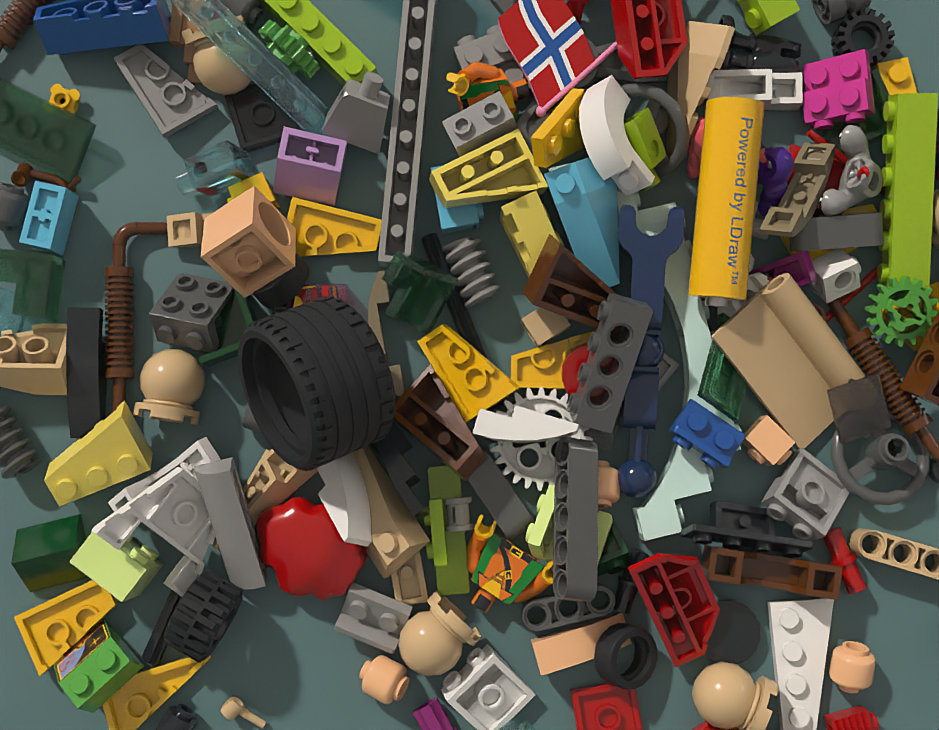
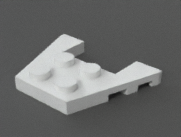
[91,467,216,597]

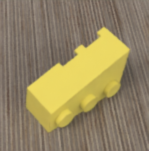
[429,128,549,208]
[500,190,564,279]
[44,401,153,507]

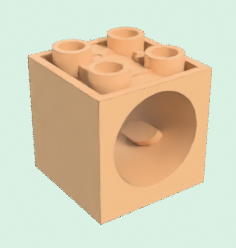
[200,186,296,298]

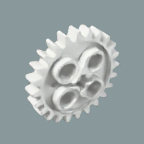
[490,387,593,491]

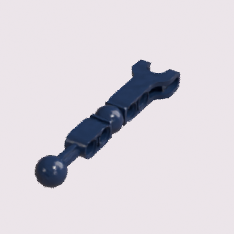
[618,205,684,499]

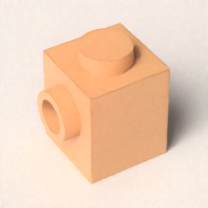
[742,415,796,466]

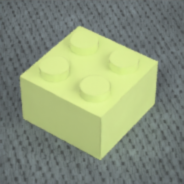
[69,532,164,602]

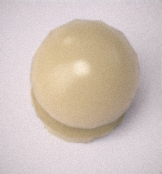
[182,15,256,95]
[133,349,205,425]
[398,590,483,676]
[692,661,778,730]

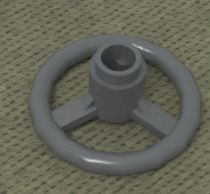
[621,83,690,178]
[831,405,930,505]

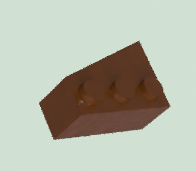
[523,234,622,337]
[393,364,487,482]

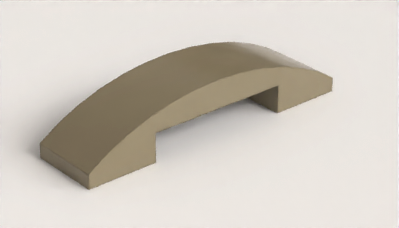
[759,142,836,237]
[368,270,406,398]

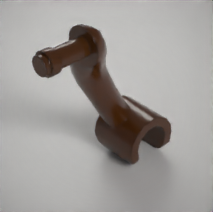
[11,163,81,193]

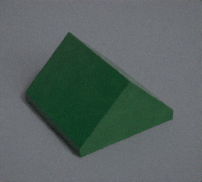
[11,514,89,592]

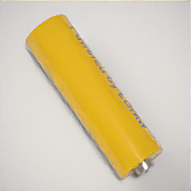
[688,97,765,307]

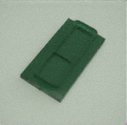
[697,313,747,421]

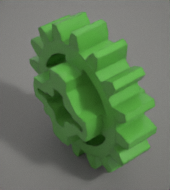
[258,20,320,80]
[865,276,939,347]

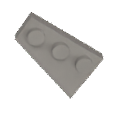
[114,44,218,139]

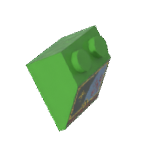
[54,619,144,713]

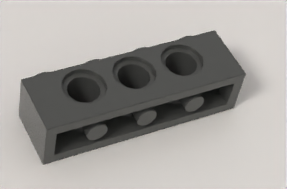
[567,292,653,433]

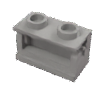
[442,91,518,157]

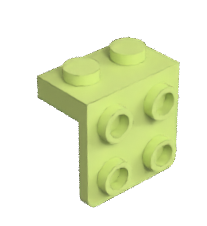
[525,484,613,566]

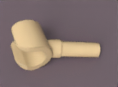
[221,697,266,729]

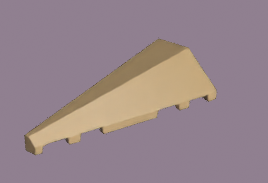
[213,449,318,551]

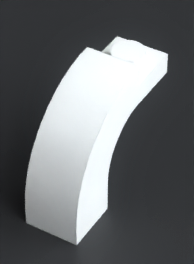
[579,75,655,197]
[108,437,221,512]

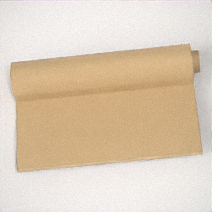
[710,273,877,450]

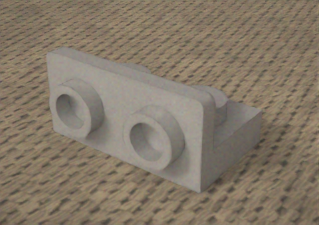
[334,582,413,654]

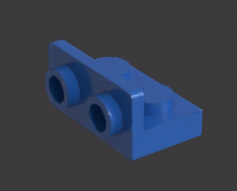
[668,399,746,470]

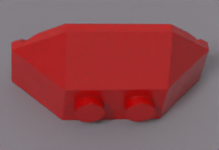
[611,0,688,79]
[628,553,720,668]

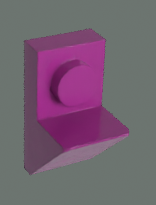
[749,251,818,288]

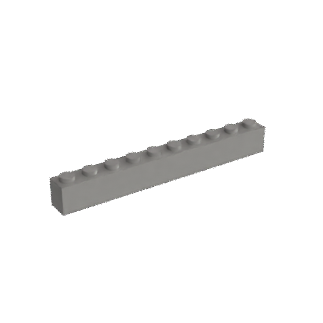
[378,0,437,270]

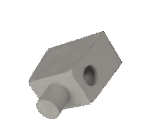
[322,72,390,154]

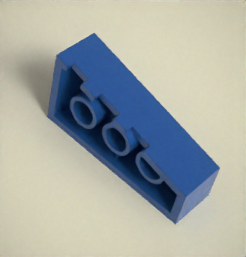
[33,0,171,55]

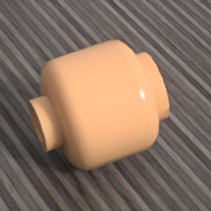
[598,460,620,510]
[829,641,876,693]
[359,655,410,705]

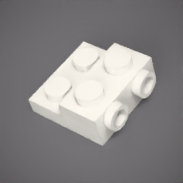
[441,644,536,730]

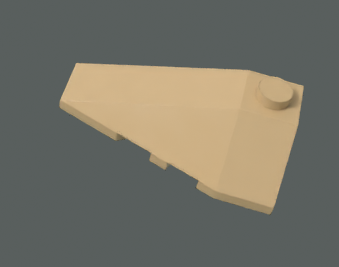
[666,21,735,158]
[0,323,67,395]
[352,446,430,579]

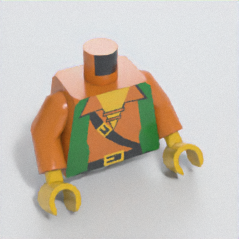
[446,61,530,121]
[467,515,553,613]

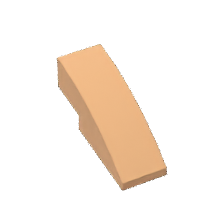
[531,612,632,675]

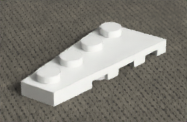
[767,597,834,730]

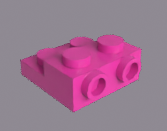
[802,49,875,130]

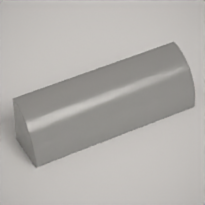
[194,457,267,590]

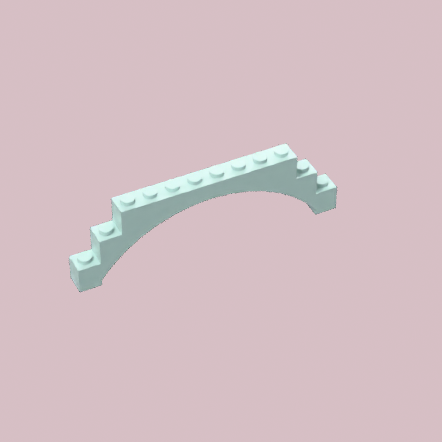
[548,163,743,541]

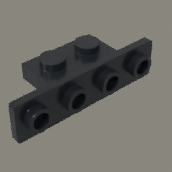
[681,501,813,558]

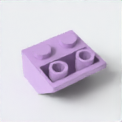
[273,126,348,207]

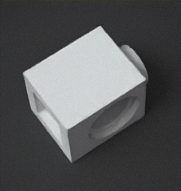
[809,248,861,303]

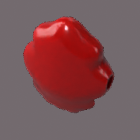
[256,497,368,601]

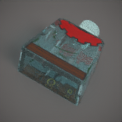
[176,140,256,197]

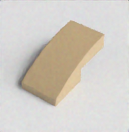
[167,212,212,248]

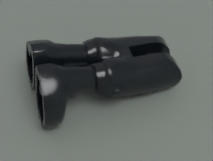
[714,15,802,73]

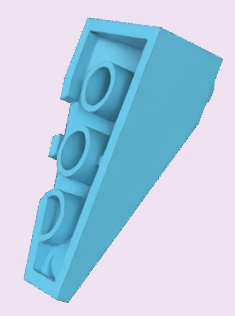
[544,157,620,287]

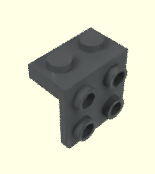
[149,273,234,353]

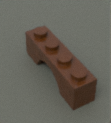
[701,545,843,600]

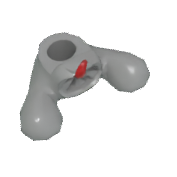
[819,125,883,216]

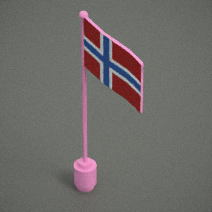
[498,0,617,118]

